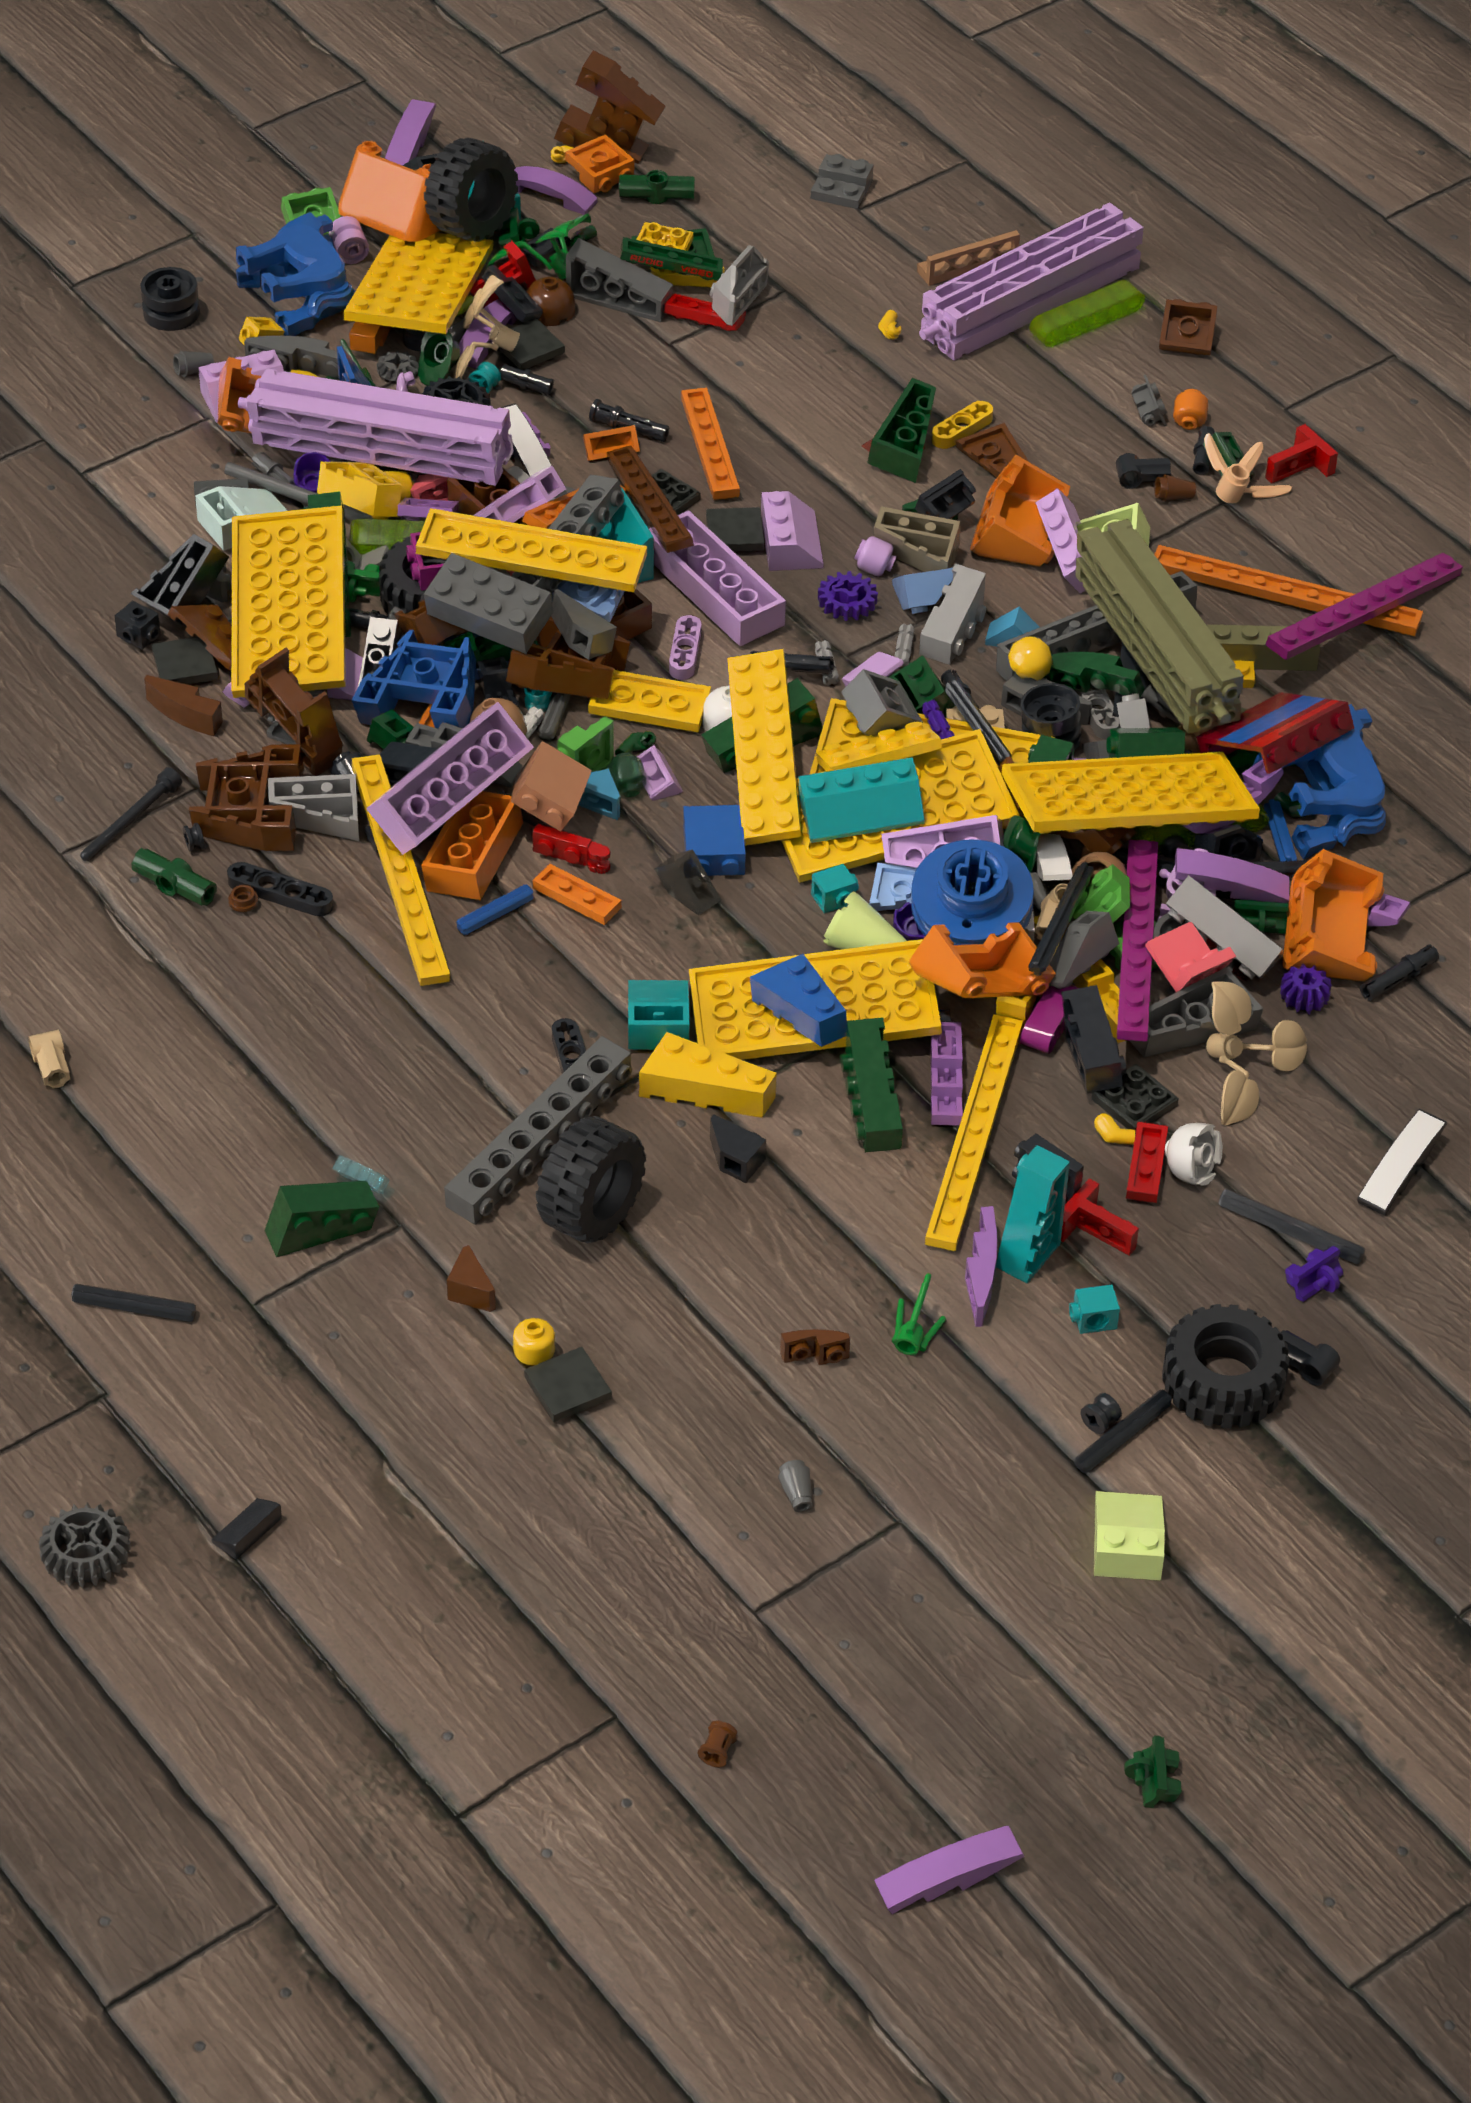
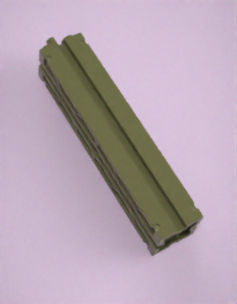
[1075,519,1244,734]

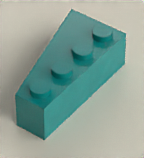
[996,1145,1070,1284]

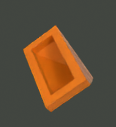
[583,425,640,461]

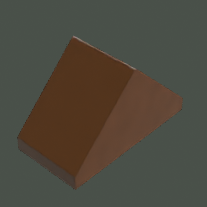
[447,1245,496,1312]

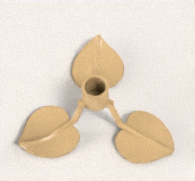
[453,275,520,379]
[1206,981,1307,1125]

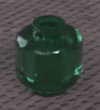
[607,753,647,797]

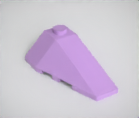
[881,815,1004,868]

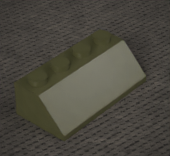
[1207,624,1320,671]

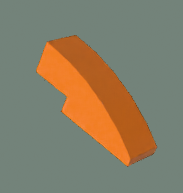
[349,322,391,354]

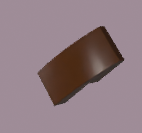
[780,1329,850,1365]

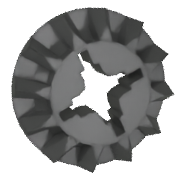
[376,350,419,381]

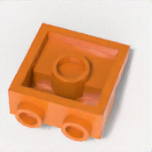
[565,134,635,193]

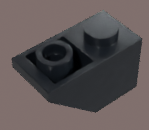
[710,1114,766,1183]

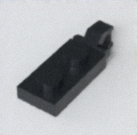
[482,265,543,323]

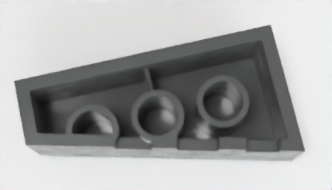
[566,238,673,322]
[1129,967,1263,1057]

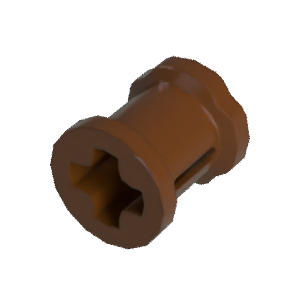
[697,1720,738,1768]

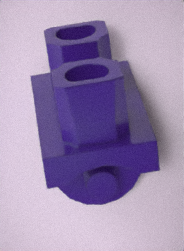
[1285,1246,1344,1302]

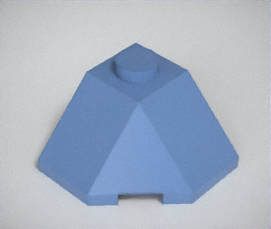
[892,568,953,614]

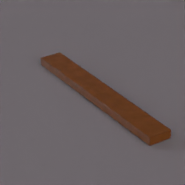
[607,445,694,553]

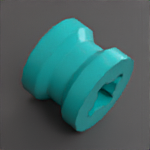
[468,362,501,393]
[524,688,552,712]

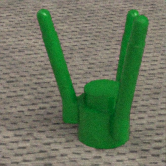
[892,1273,946,1355]

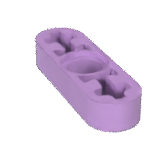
[669,615,701,680]

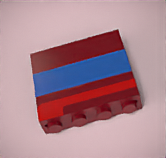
[1196,692,1354,774]

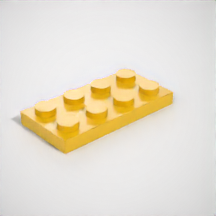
[588,670,711,732]
[816,722,942,772]

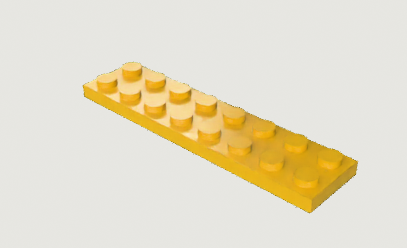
[416,508,647,592]
[727,649,802,846]

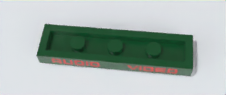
[620,237,723,281]

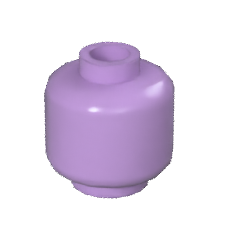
[854,536,896,577]

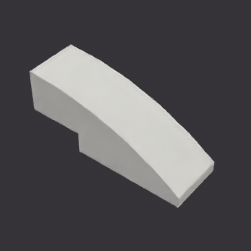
[1034,833,1072,881]

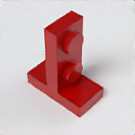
[469,241,536,308]
[1265,424,1338,484]
[1061,1178,1139,1256]

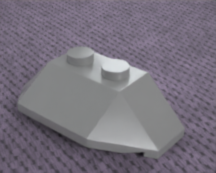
[710,245,769,326]

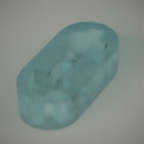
[332,1155,390,1194]

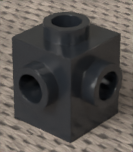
[114,600,160,650]

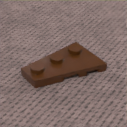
[956,423,1029,477]

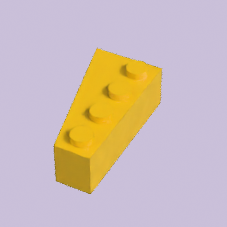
[639,1032,777,1118]

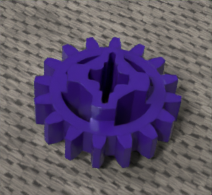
[818,571,878,621]

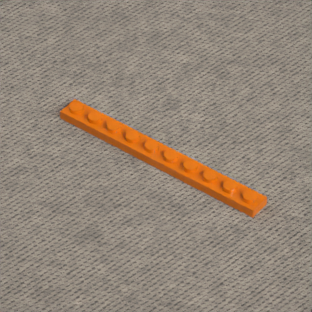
[1154,545,1423,636]

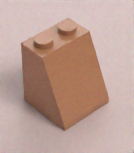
[511,741,592,831]

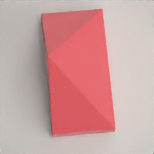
[410,474,448,501]

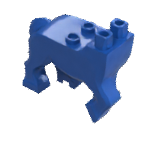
[236,212,355,336]
[1253,704,1386,859]

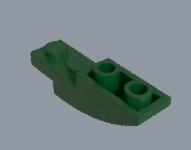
[1043,652,1145,698]

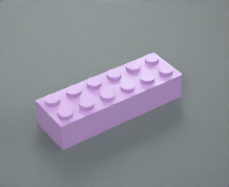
[649,510,786,646]
[366,702,534,855]

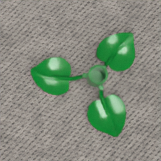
[486,213,591,280]

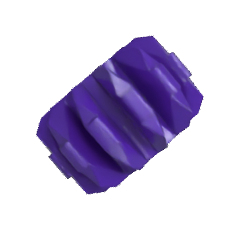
[1280,964,1332,1014]

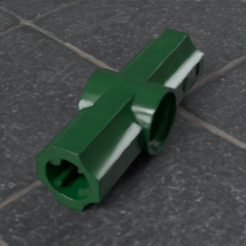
[619,170,695,204]
[131,848,217,906]

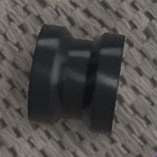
[1080,1393,1122,1434]

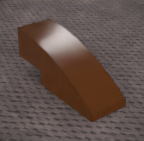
[144,675,223,737]

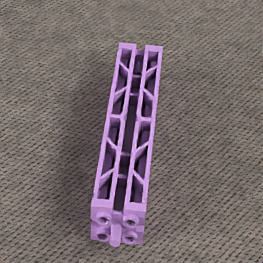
[919,202,1144,361]
[238,368,513,486]

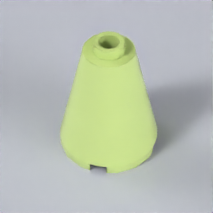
[823,891,907,949]

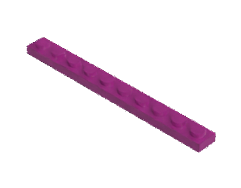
[1265,553,1463,660]
[1117,840,1158,1041]

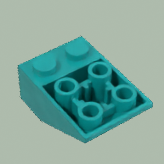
[628,980,689,1049]

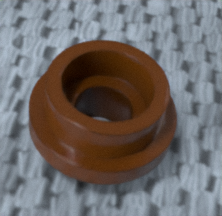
[228,885,258,912]

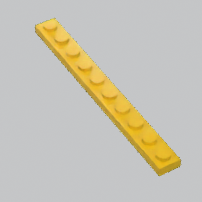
[351,754,450,986]
[925,1014,1023,1251]

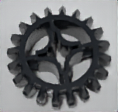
[422,376,492,406]

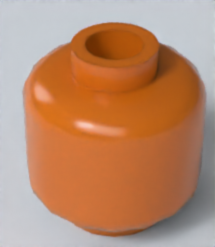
[1173,389,1209,430]

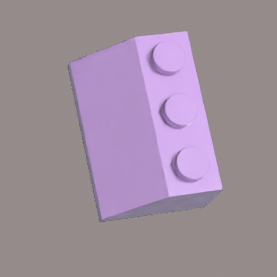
[199,350,284,423]
[761,491,823,571]

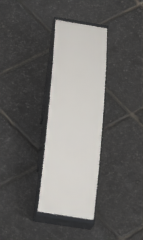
[497,403,552,477]
[1357,1108,1447,1216]

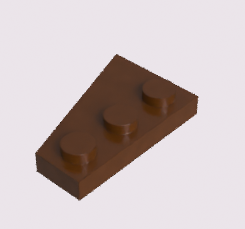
[168,605,232,670]

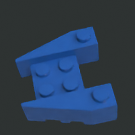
[352,630,476,729]

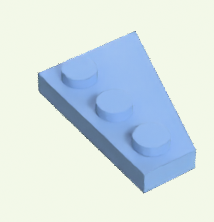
[869,863,955,911]

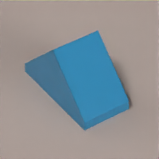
[985,606,1040,647]
[578,769,620,820]

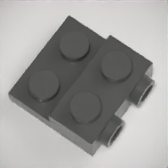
[810,154,874,209]

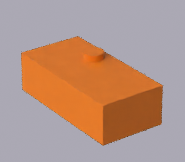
[421,791,523,900]

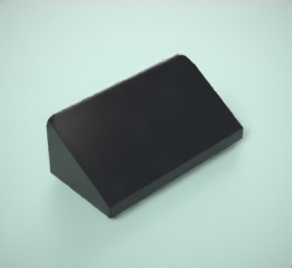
[211,1498,282,1560]

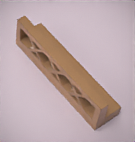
[917,230,1020,286]

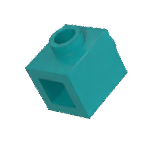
[811,863,859,914]

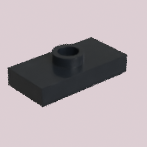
[520,228,570,267]

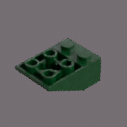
[888,655,955,718]

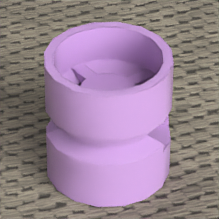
[329,216,369,264]

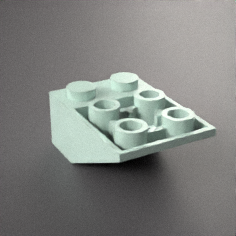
[195,486,287,551]

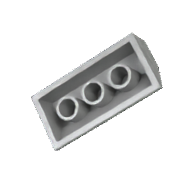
[1166,875,1283,980]

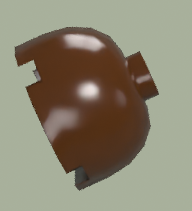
[526,277,575,326]

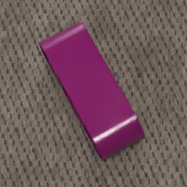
[1020,985,1079,1054]

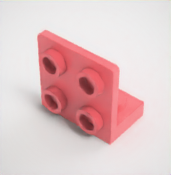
[1145,922,1236,992]

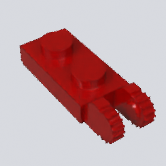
[533,824,611,874]

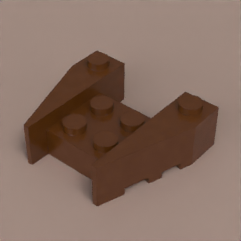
[554,50,666,164]
[506,617,631,699]
[244,647,343,776]
[189,744,304,851]

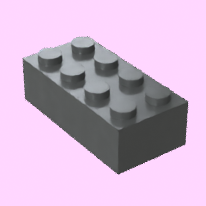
[424,553,553,654]

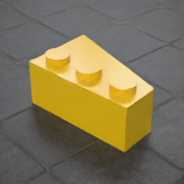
[317,461,402,520]

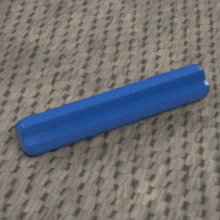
[1263,799,1298,861]
[456,884,534,935]

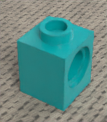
[1069,1285,1120,1334]

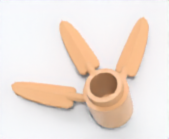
[1204,433,1292,503]

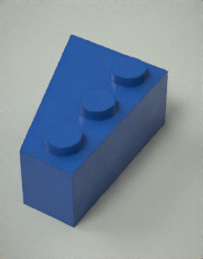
[750,954,847,1047]

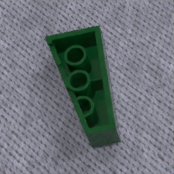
[867,378,936,483]
[701,678,823,773]
[840,1017,903,1153]

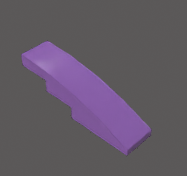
[385,99,436,165]
[1175,848,1289,903]
[930,1022,963,1125]
[965,1206,997,1327]
[874,1825,1025,1914]

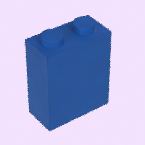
[683,805,745,876]

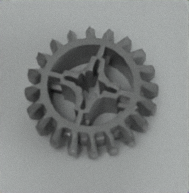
[39,1502,131,1589]

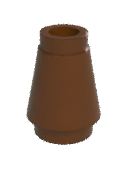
[1154,474,1196,501]

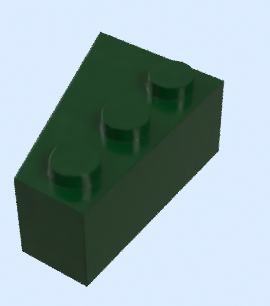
[264,1180,379,1258]

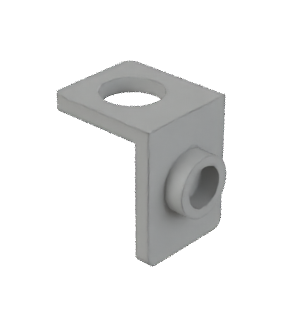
[346,538,389,570]

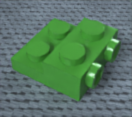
[281,187,341,236]
[557,716,614,772]
[1072,864,1130,922]

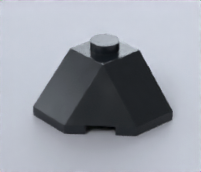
[1193,824,1263,862]

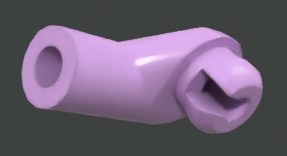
[396,371,415,392]

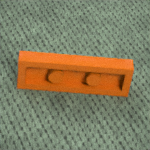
[533,864,622,925]

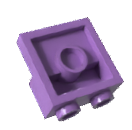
[397,498,459,529]

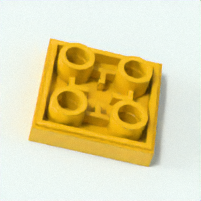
[636,222,694,251]

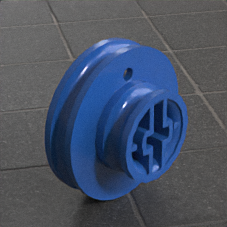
[911,839,1034,945]

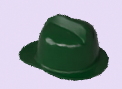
[418,330,460,386]
[1003,815,1041,873]

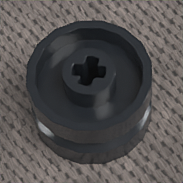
[140,267,200,331]

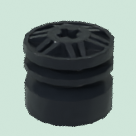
[1020,683,1082,751]

